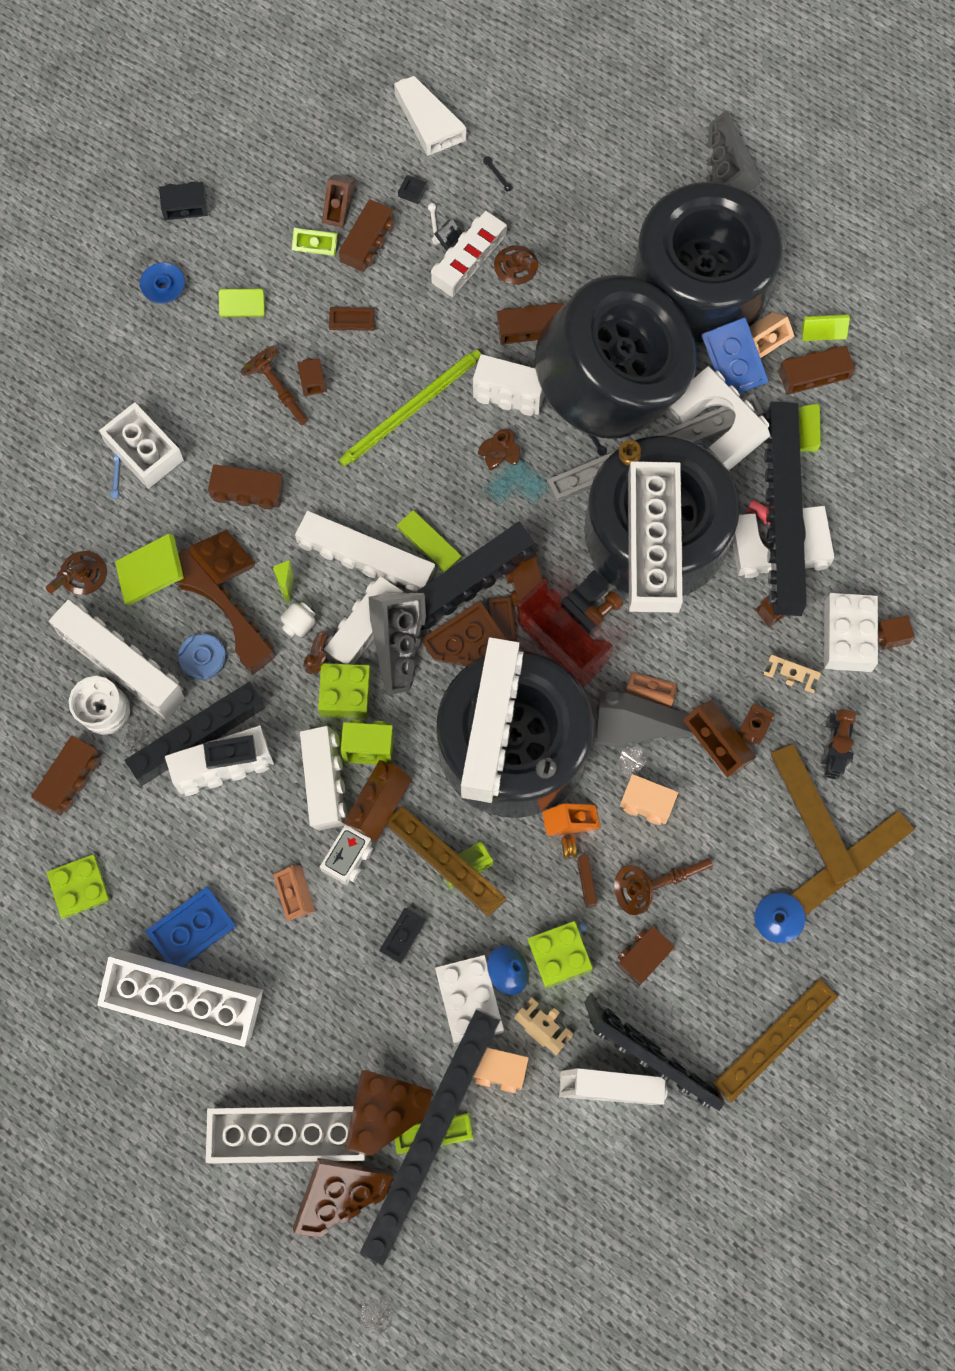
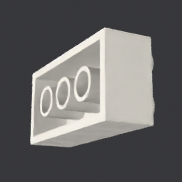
[165,726,274,796]

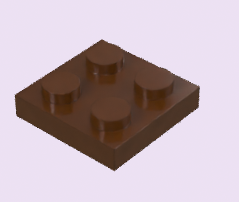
[188,530,255,585]

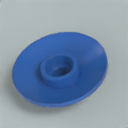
[140,263,185,304]
[755,893,805,943]
[487,945,529,995]

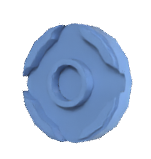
[178,633,226,680]

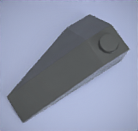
[706,110,761,193]
[368,593,426,695]
[596,690,694,747]

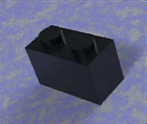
[159,182,208,221]

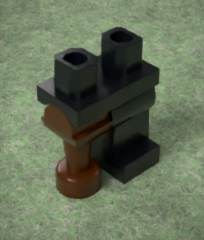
[553,570,623,642]
[820,709,857,780]

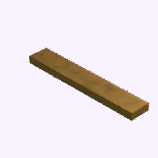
[771,744,859,886]
[386,806,506,918]
[791,811,915,916]
[713,979,838,1103]

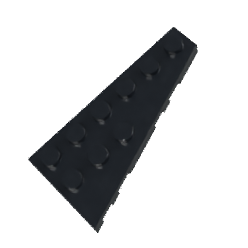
[584,994,725,1111]

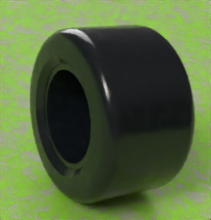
[633,182,783,342]
[535,275,696,439]
[584,436,740,596]
[436,650,594,818]

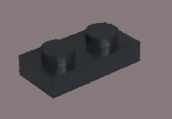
[203,735,257,770]
[379,908,427,965]

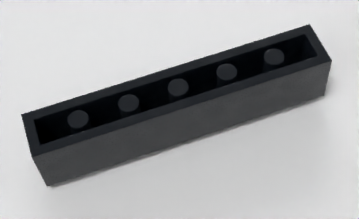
[415,521,539,630]
[124,681,265,786]

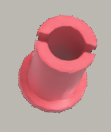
[746,499,770,525]

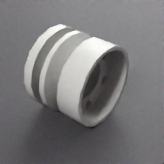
[69,676,130,735]

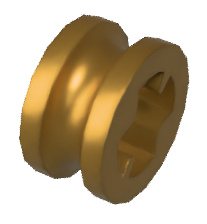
[619,440,641,465]
[561,836,577,859]

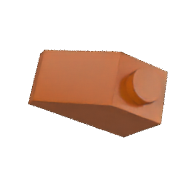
[542,803,600,836]

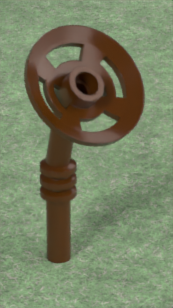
[494,245,539,285]
[240,345,307,425]
[46,551,107,595]
[614,858,713,915]

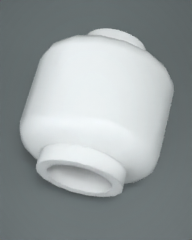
[280,602,316,637]

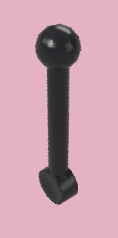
[483,156,512,192]
[589,435,606,456]

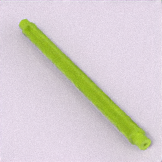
[338,349,481,467]

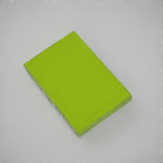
[115,534,184,605]

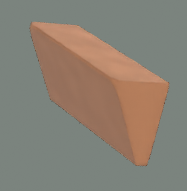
[626,672,677,708]
[273,865,315,921]

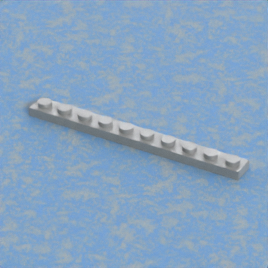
[547,394,764,503]

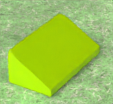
[292,228,339,256]
[219,289,265,317]
[801,314,850,341]
[798,404,820,452]
[273,560,294,602]

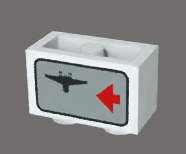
[320,825,373,886]

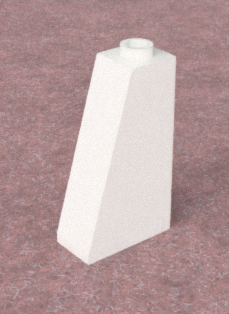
[394,76,466,156]
[559,1068,668,1105]

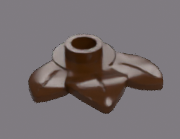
[478,429,520,470]
[303,632,328,674]

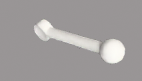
[428,203,440,245]

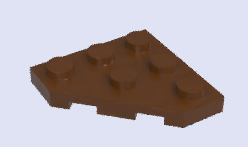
[421,601,507,667]
[345,1070,433,1156]
[293,1158,393,1237]

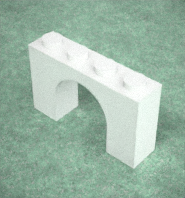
[669,366,770,471]
[732,506,834,578]

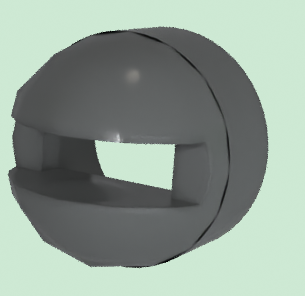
[536,757,557,779]

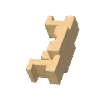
[763,654,821,693]
[514,997,574,1056]

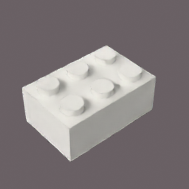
[473,354,545,416]
[99,402,184,489]
[824,593,878,672]
[435,955,504,1046]

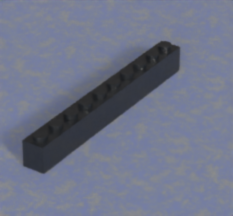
[763,401,807,616]
[359,1008,501,1266]

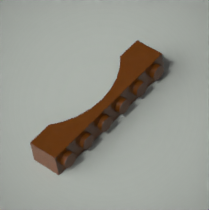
[175,549,275,676]

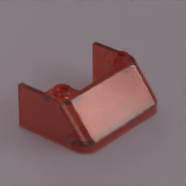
[516,578,613,688]

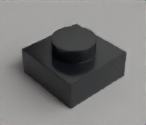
[398,175,427,204]
[434,219,462,251]

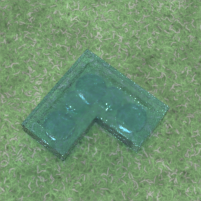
[483,461,549,506]

